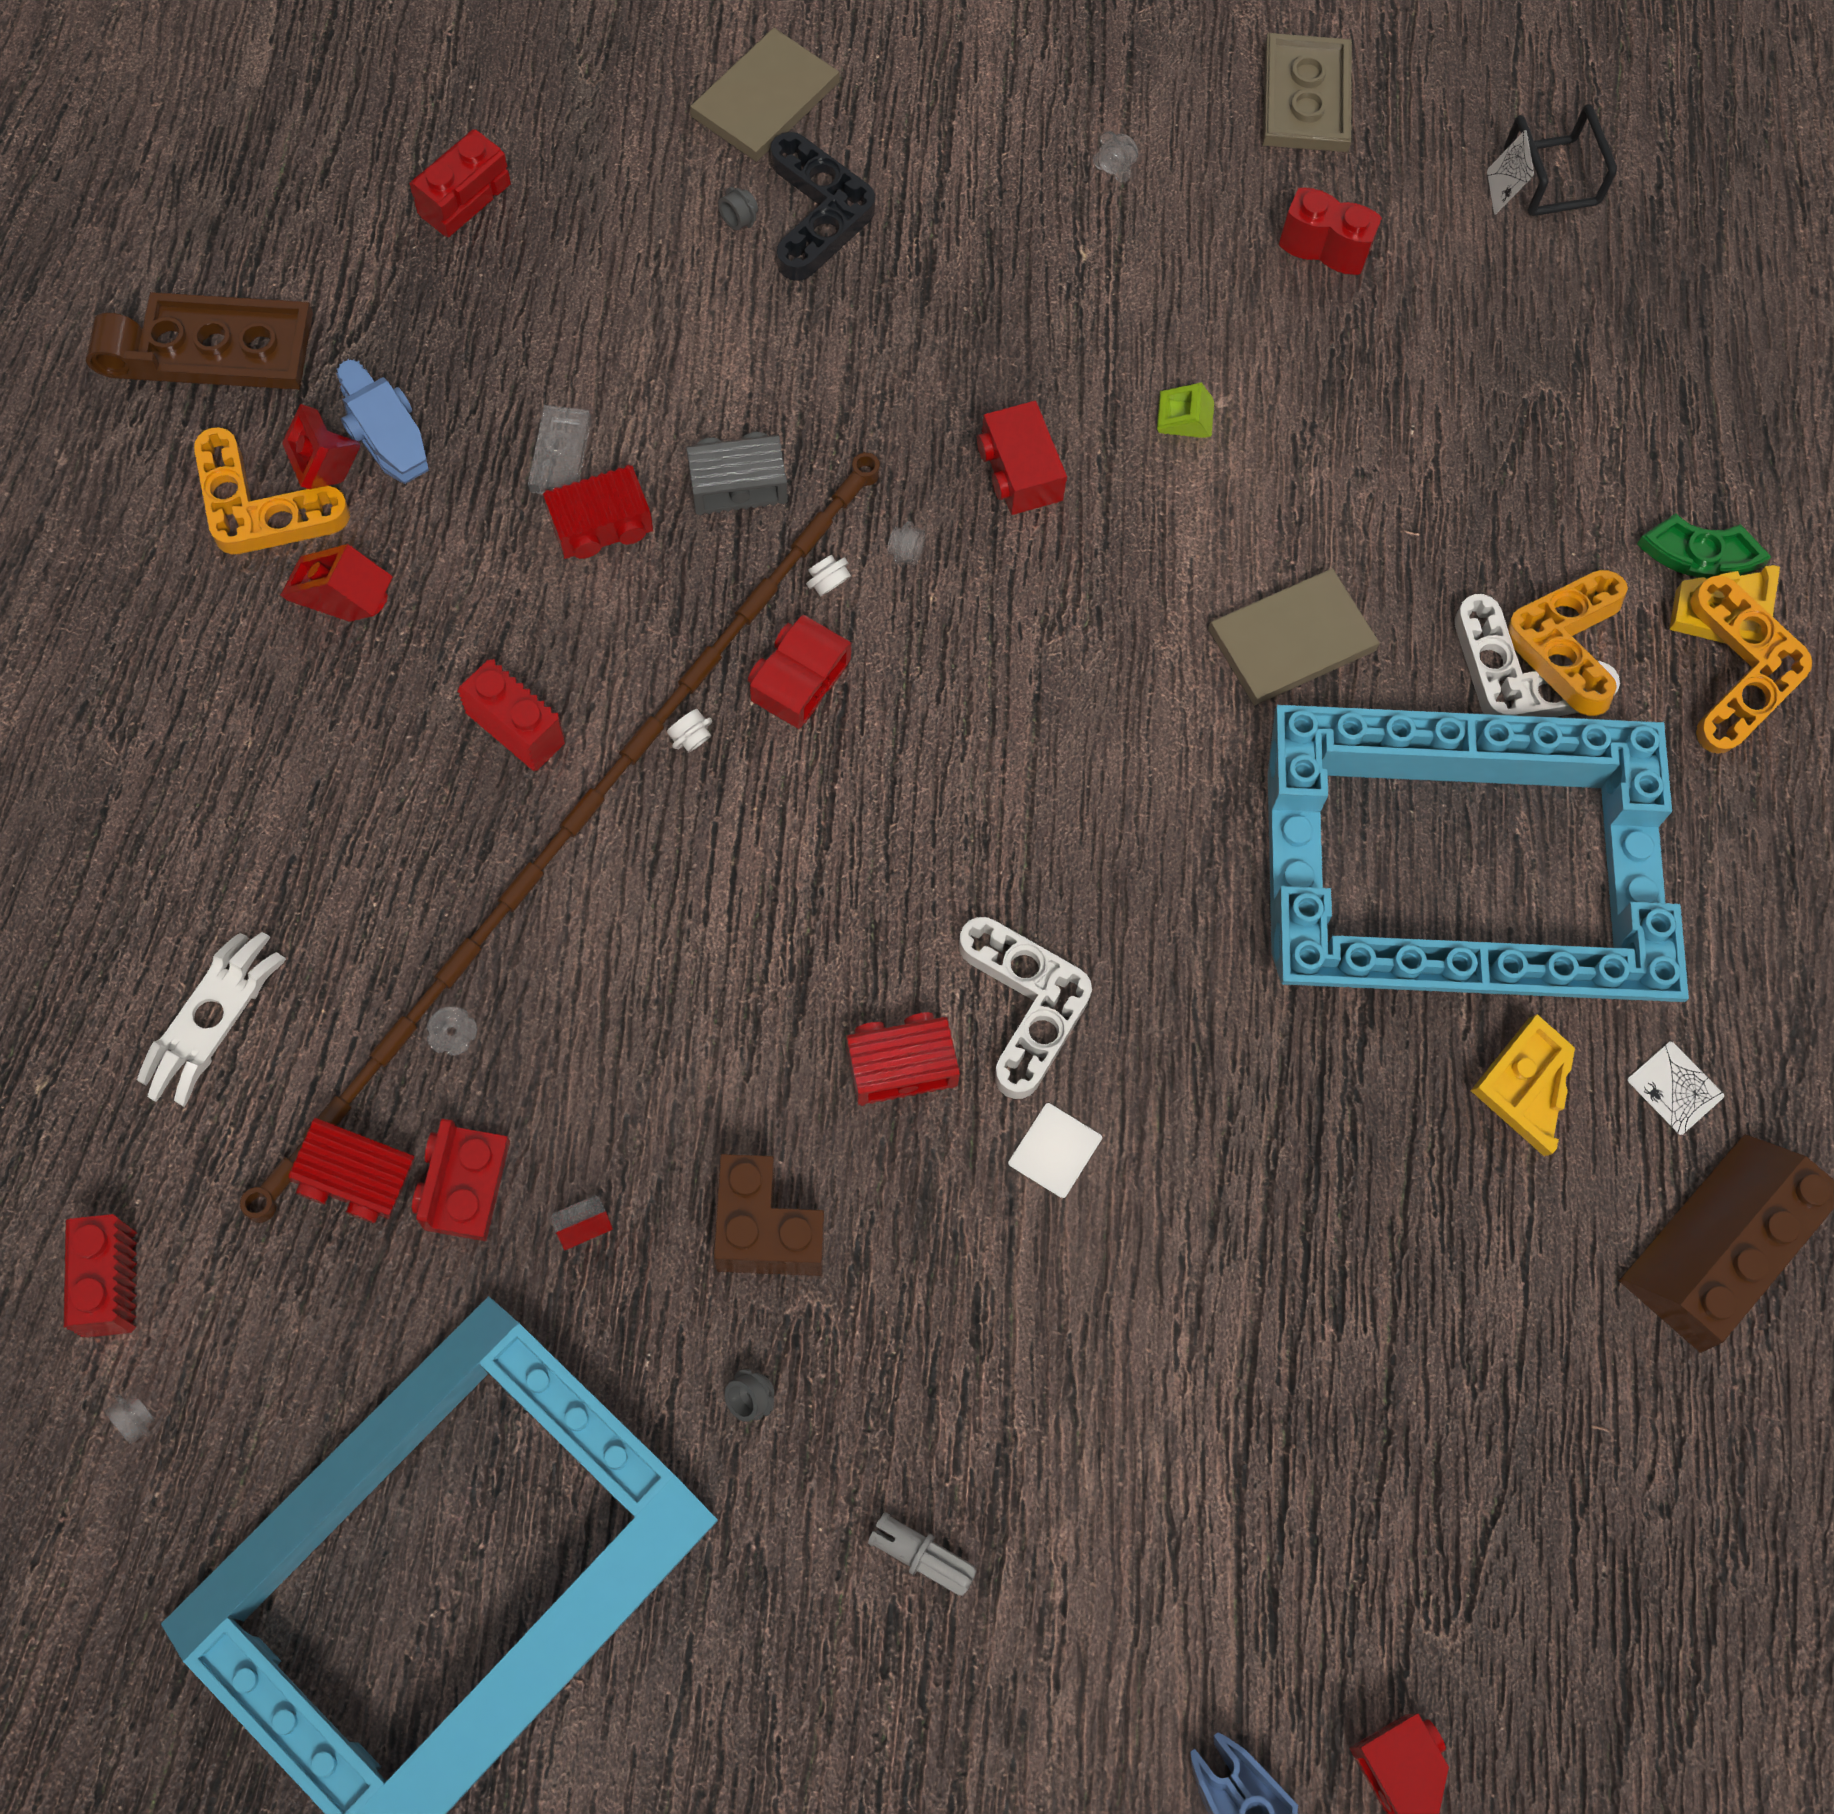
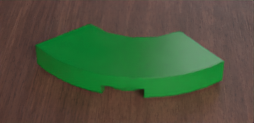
[1637,513,1772,579]

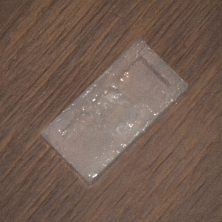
[528,405,591,494]

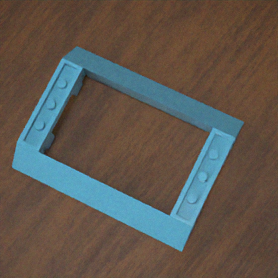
[1268,705,1689,1002]
[161,1296,718,1814]

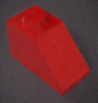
[280,544,393,622]
[1349,1713,1449,1814]

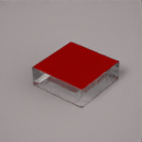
[549,1195,613,1251]

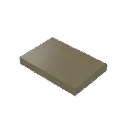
[690,28,840,162]
[1263,33,1352,152]
[1208,568,1380,706]

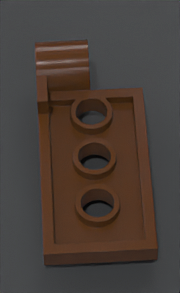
[86,292,313,390]

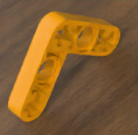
[194,427,350,554]
[1508,570,1628,716]
[1691,575,1812,754]

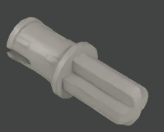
[868,1512,977,1596]

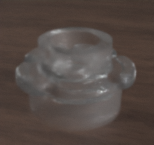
[887,521,925,566]
[427,1007,477,1056]
[104,1394,155,1445]

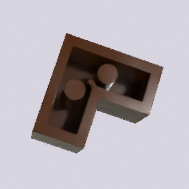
[714,1154,824,1276]

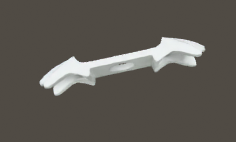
[137,932,286,1107]

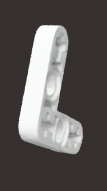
[1454,594,1620,717]
[959,917,1092,1099]

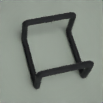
[1504,104,1617,216]

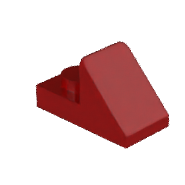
[282,404,361,489]

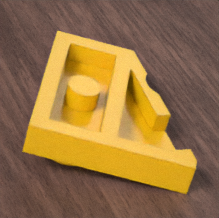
[1669,565,1780,644]
[1471,1014,1575,1156]

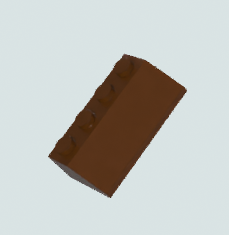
[1618,1134,1834,1353]

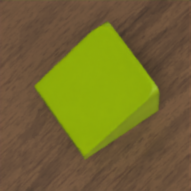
[1157,382,1214,438]

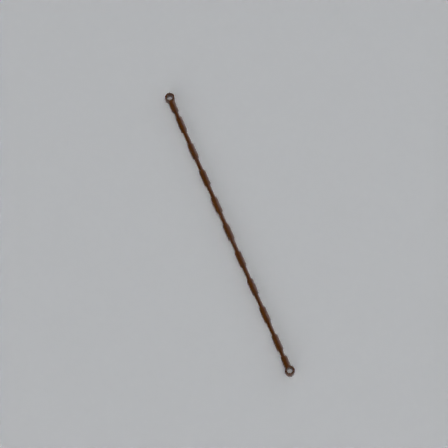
[240,452,880,1223]

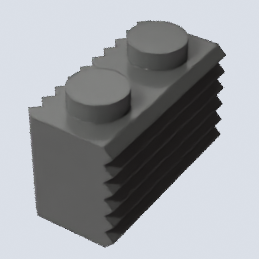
[686,432,788,515]

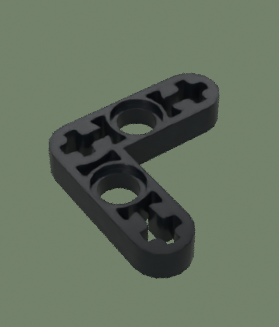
[770,132,875,281]

